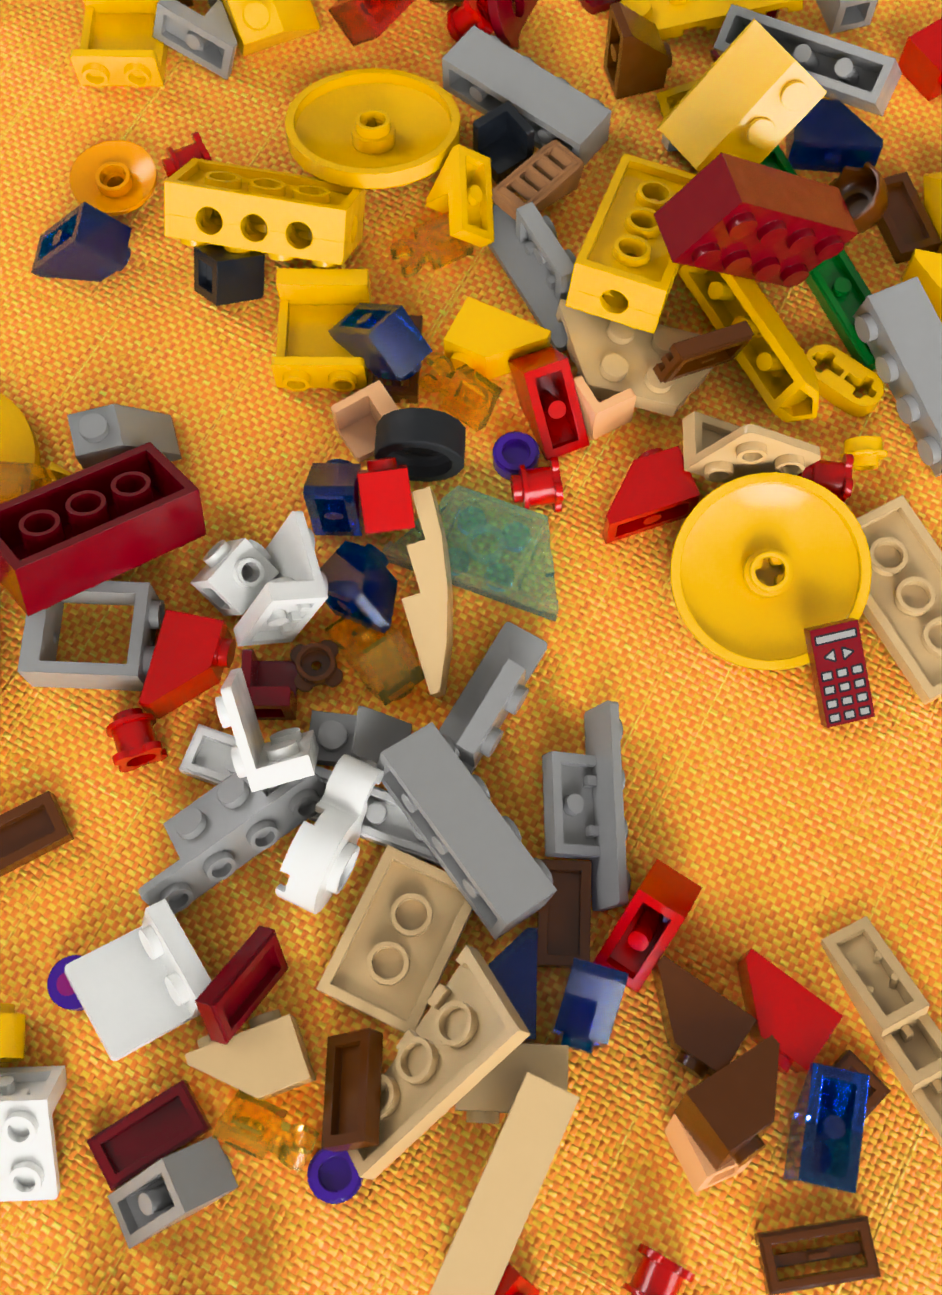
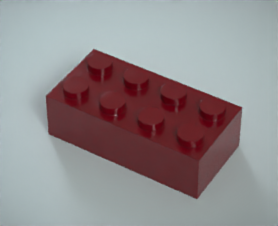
[653,152,859,287]
[0,442,207,616]

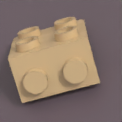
[682,411,821,483]

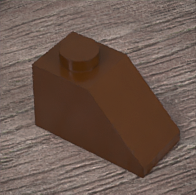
[603,2,672,100]
[652,955,757,1080]
[674,1035,780,1171]

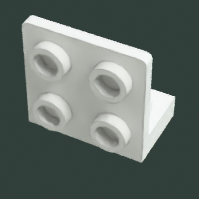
[233,511,328,647]
[215,667,319,792]
[64,899,212,1061]
[0,1065,67,1202]

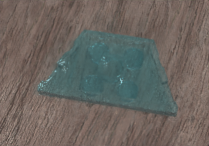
[381,485,559,622]

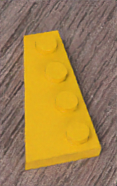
[620,0,803,40]

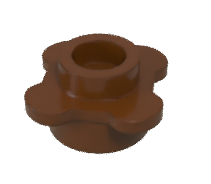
[290,640,343,692]

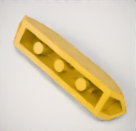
[678,264,819,423]

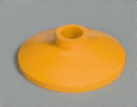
[69,140,158,216]

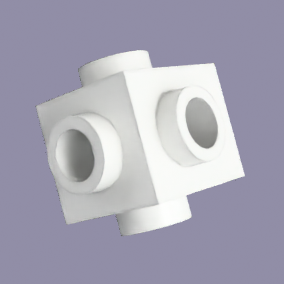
[190,538,279,616]

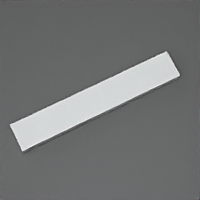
[179,724,443,868]

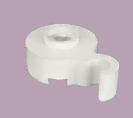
[275,754,384,915]

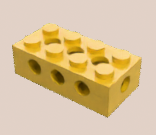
[565,153,696,334]
[164,158,366,268]

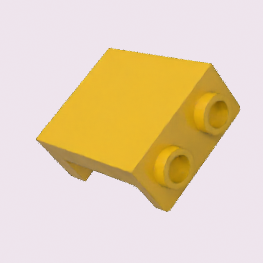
[70,0,168,87]
[271,268,372,392]

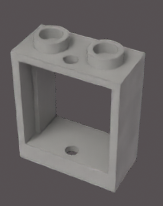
[17,581,165,691]

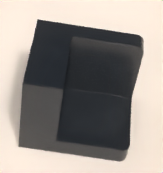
[473,101,535,184]
[194,244,265,306]

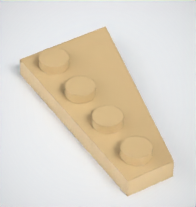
[347,944,531,1180]

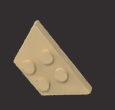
[556,299,714,417]

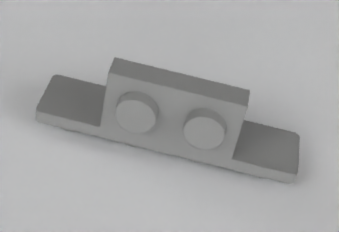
[488,201,576,353]
[439,622,547,775]
[542,700,631,911]
[138,772,326,915]

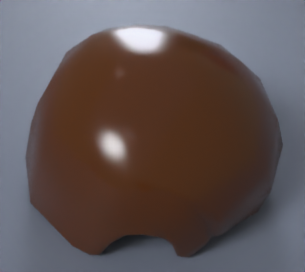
[828,162,889,233]

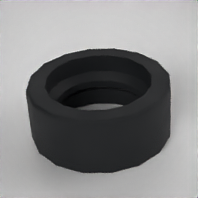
[374,408,466,482]

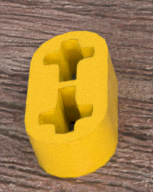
[806,344,884,417]

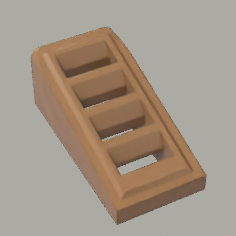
[492,140,584,221]

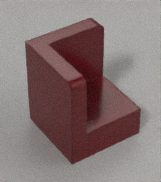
[241,649,298,720]

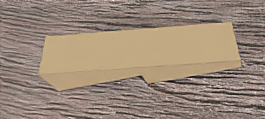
[429,1072,580,1295]

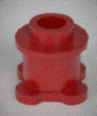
[447,0,494,42]
[162,131,212,178]
[797,453,854,503]
[510,457,564,512]
[106,708,168,772]
[622,1243,696,1295]

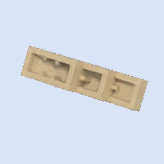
[401,486,453,698]
[821,916,942,1148]

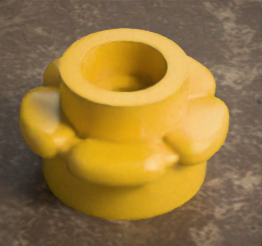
[839,436,888,471]

